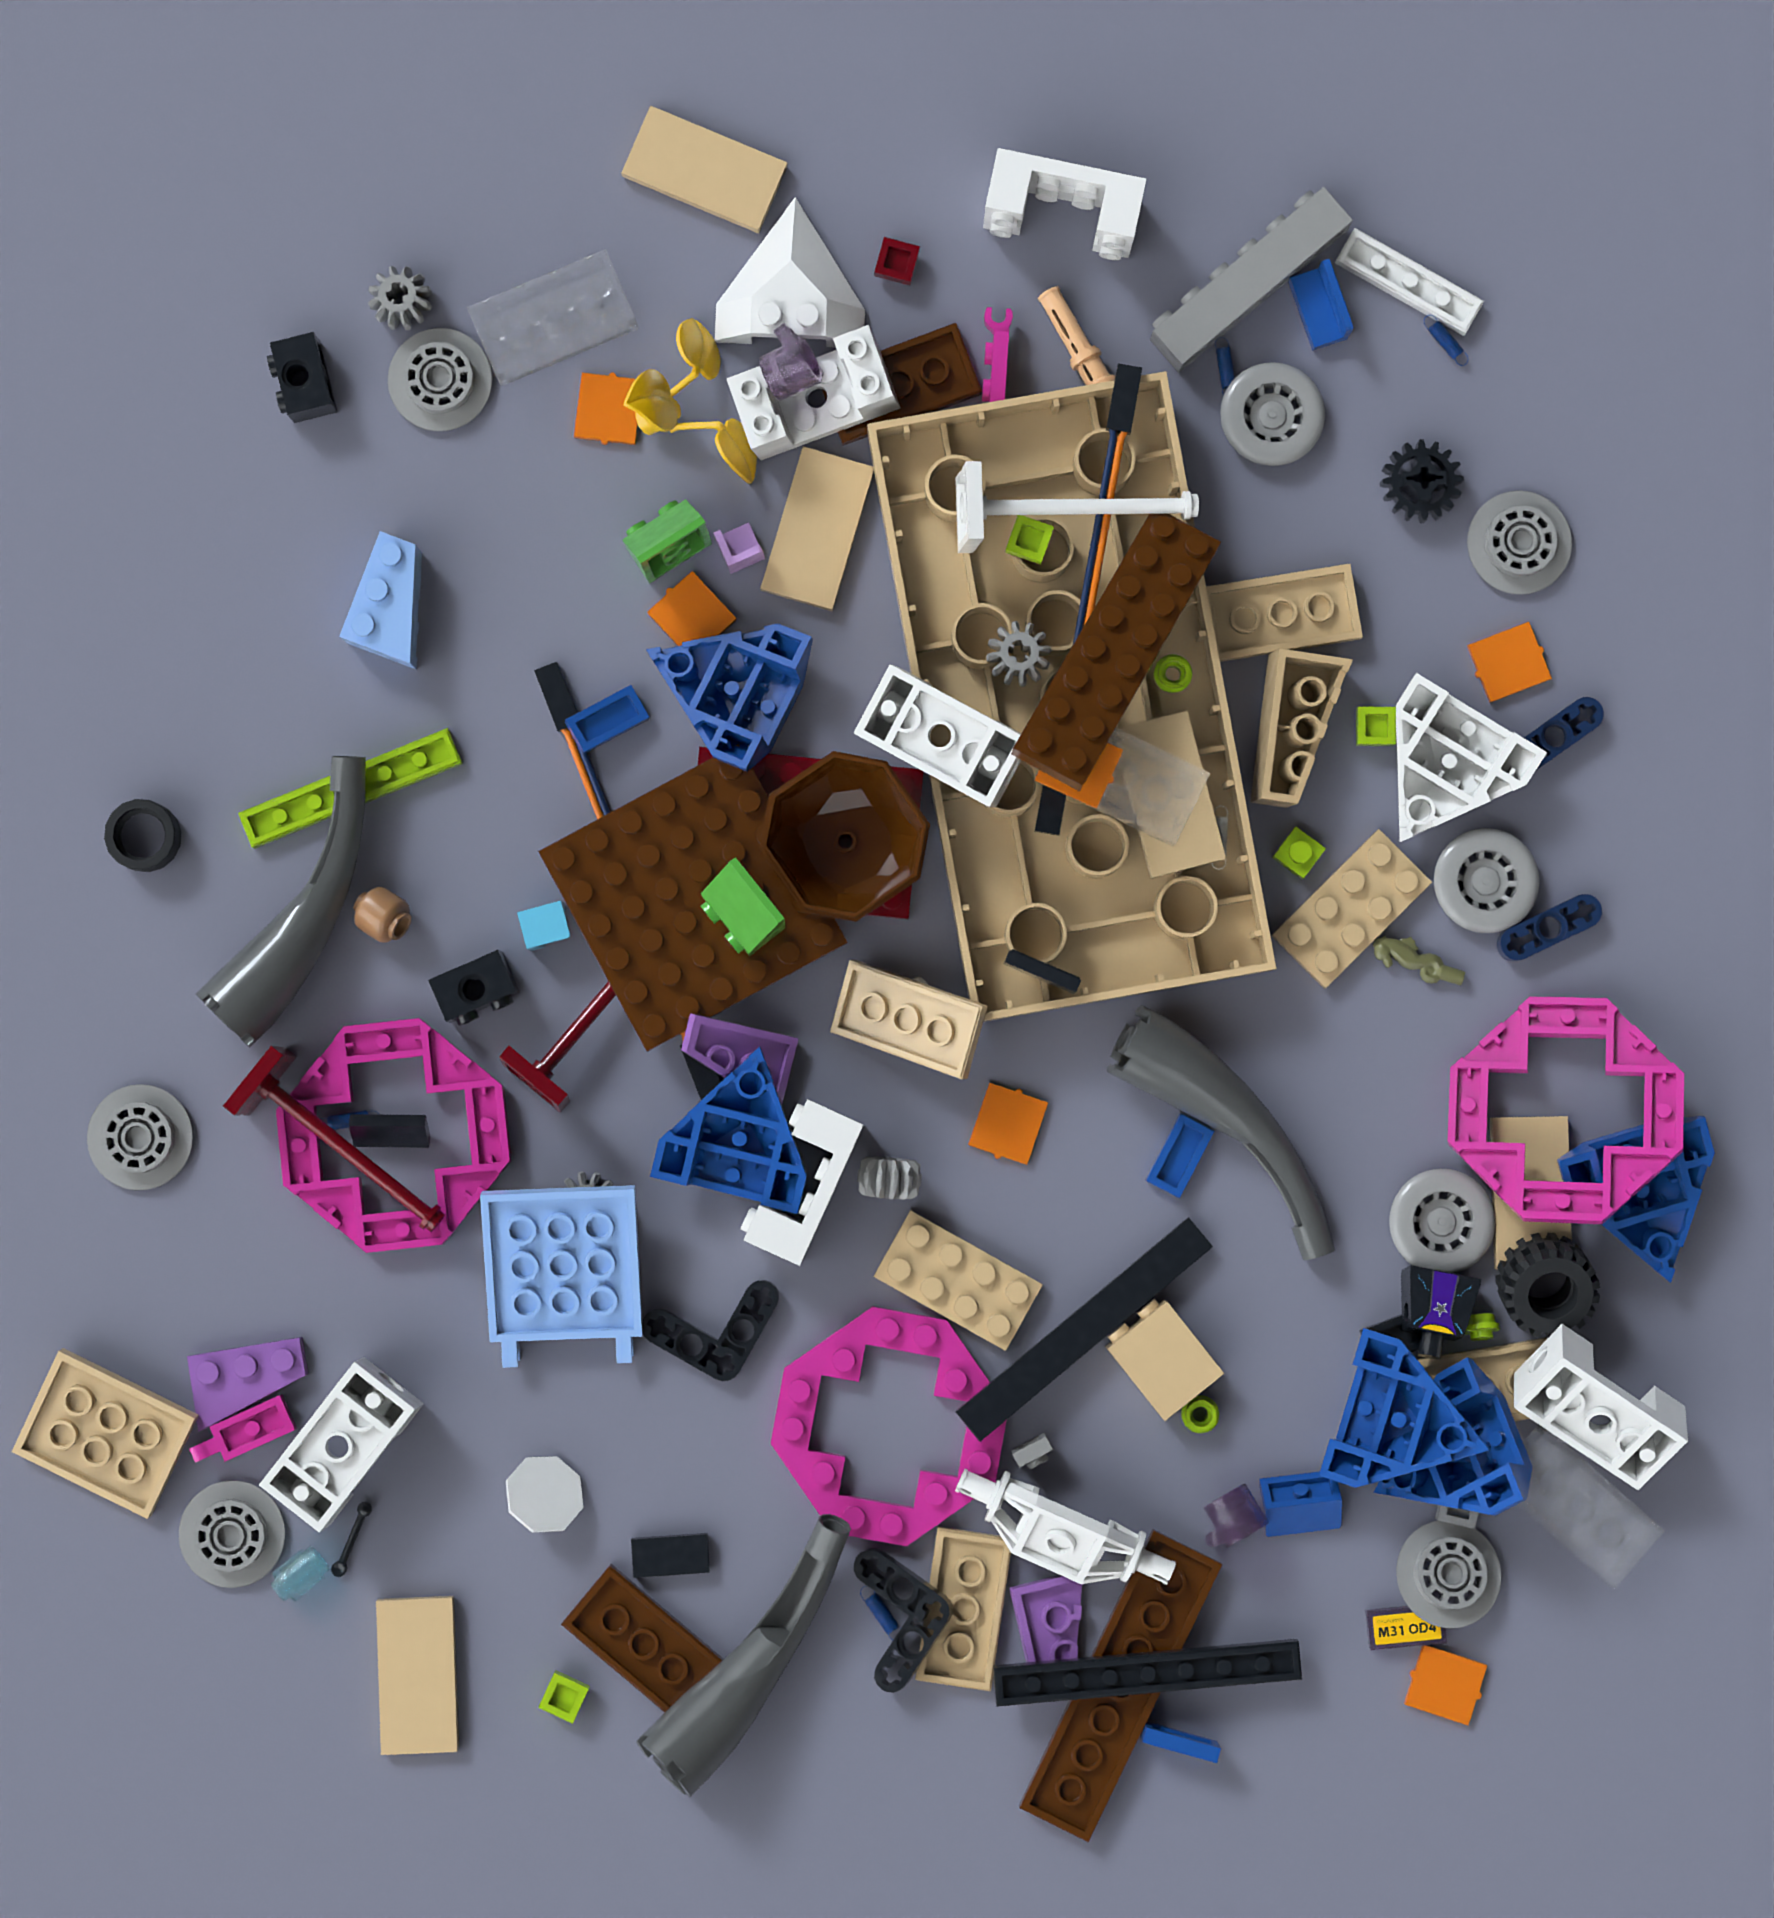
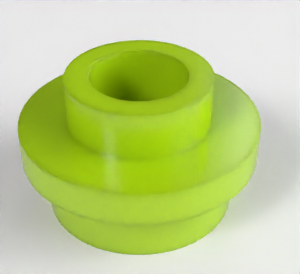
[1154,654,1192,693]
[1465,1313,1500,1341]
[1181,1395,1219,1433]

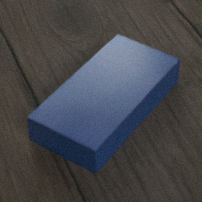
[565,685,649,755]
[1145,1114,1215,1198]
[1140,1721,1221,1763]

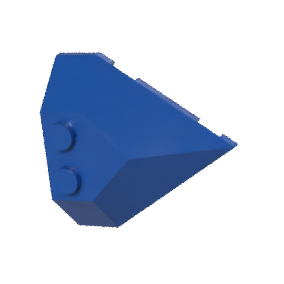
[646,624,813,772]
[650,1046,807,1214]
[1557,1116,1715,1283]
[1319,1328,1491,1488]
[1373,1357,1533,1516]

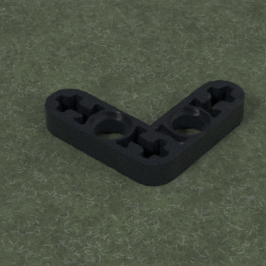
[643,1280,779,1381]
[854,1548,953,1693]

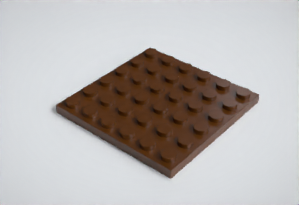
[538,744,848,1052]

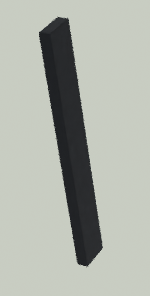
[955,1217,1213,1442]
[993,1639,1302,1707]

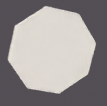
[506,1456,584,1533]

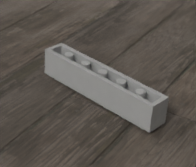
[1150,187,1353,373]

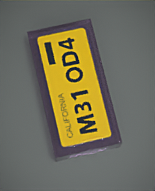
[1365,1606,1447,1650]

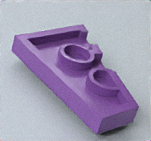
[681,1013,798,1104]
[187,1337,308,1432]
[1009,1575,1084,1662]

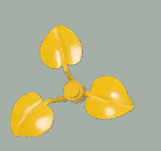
[623,318,757,484]

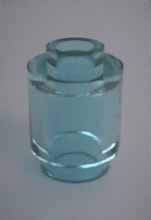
[271,1546,330,1602]

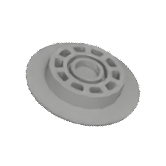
[388,328,492,431]
[1220,362,1325,466]
[1467,491,1572,594]
[1434,828,1539,933]
[87,1084,193,1190]
[1389,1169,1495,1274]
[179,1481,285,1588]
[1396,1520,1501,1628]

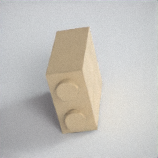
[1105,1299,1225,1421]

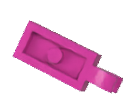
[982,307,1013,402]
[189,1394,297,1463]

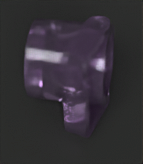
[759,322,824,401]
[1203,1483,1269,1548]

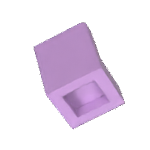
[713,523,765,574]

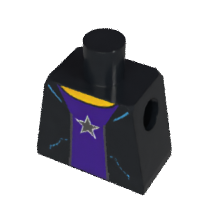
[1401,1265,1482,1359]

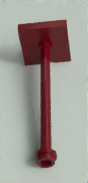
[499,981,616,1113]
[223,1046,446,1232]

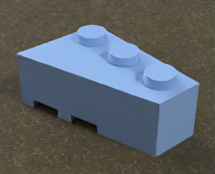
[339,531,422,670]

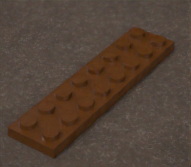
[1011,514,1221,792]
[1019,1529,1223,1842]

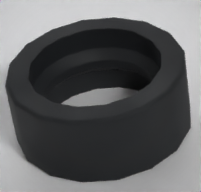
[104,799,181,872]

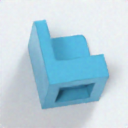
[517,901,571,951]

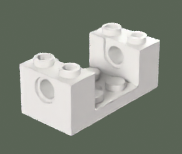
[983,148,1146,260]
[727,325,900,461]
[854,664,1021,807]
[741,1099,864,1266]
[1514,1324,1688,1490]
[259,1357,424,1533]

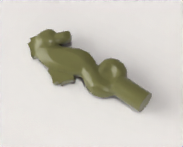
[1372,936,1465,986]

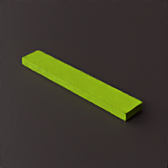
[238,728,463,849]

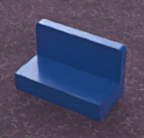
[1288,259,1354,351]
[1259,1472,1342,1537]

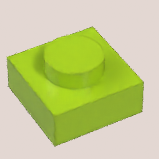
[1005,515,1054,565]
[1356,707,1396,746]
[1272,826,1326,880]
[538,1670,590,1724]

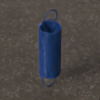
[1424,315,1469,366]
[1215,337,1235,395]
[321,1110,379,1130]
[860,1586,901,1640]

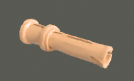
[1038,286,1115,385]

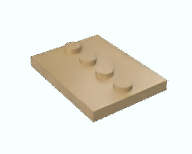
[12,1348,199,1519]

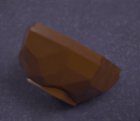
[759,751,930,922]

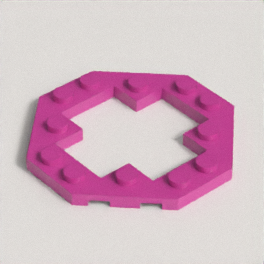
[1447,997,1684,1224]
[276,1018,512,1253]
[770,1306,1006,1546]

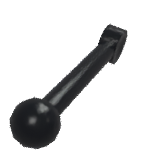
[331,1502,372,1577]

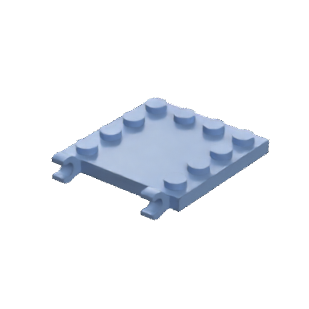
[480,1185,643,1368]

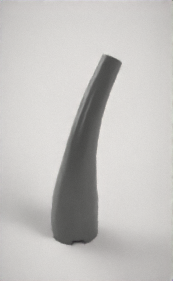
[195,756,366,1048]
[1107,1005,1335,1260]
[636,1514,851,1797]

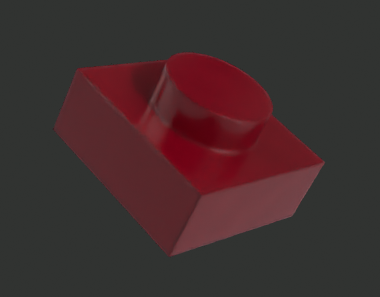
[874,237,920,286]

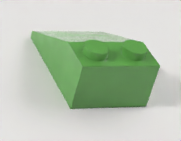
[622,499,712,584]
[700,857,785,956]

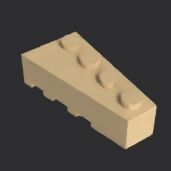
[1250,648,1353,808]

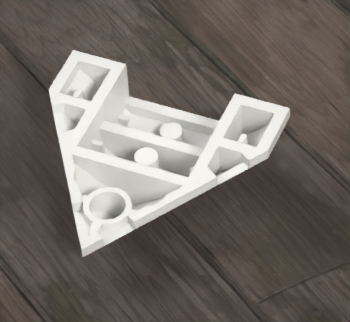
[715,197,865,347]
[1396,673,1547,842]

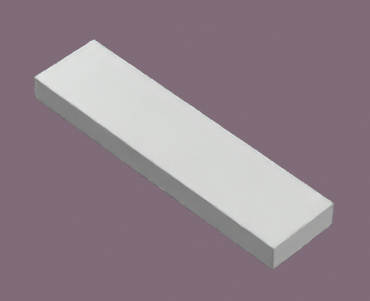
[1335,228,1484,336]

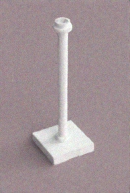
[955,461,1199,553]

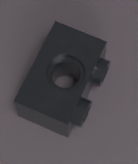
[267,332,337,423]
[428,950,520,1026]

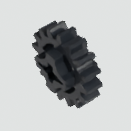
[1380,439,1464,523]

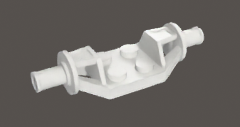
[955,1469,1176,1585]

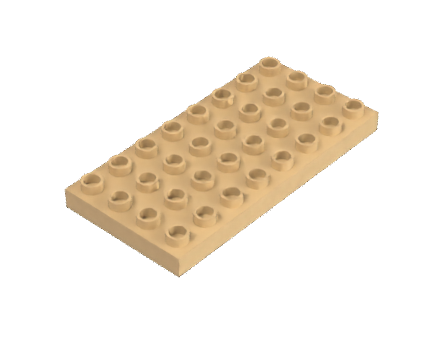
[867,371,1277,1022]

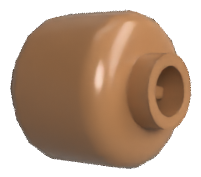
[353,887,411,943]

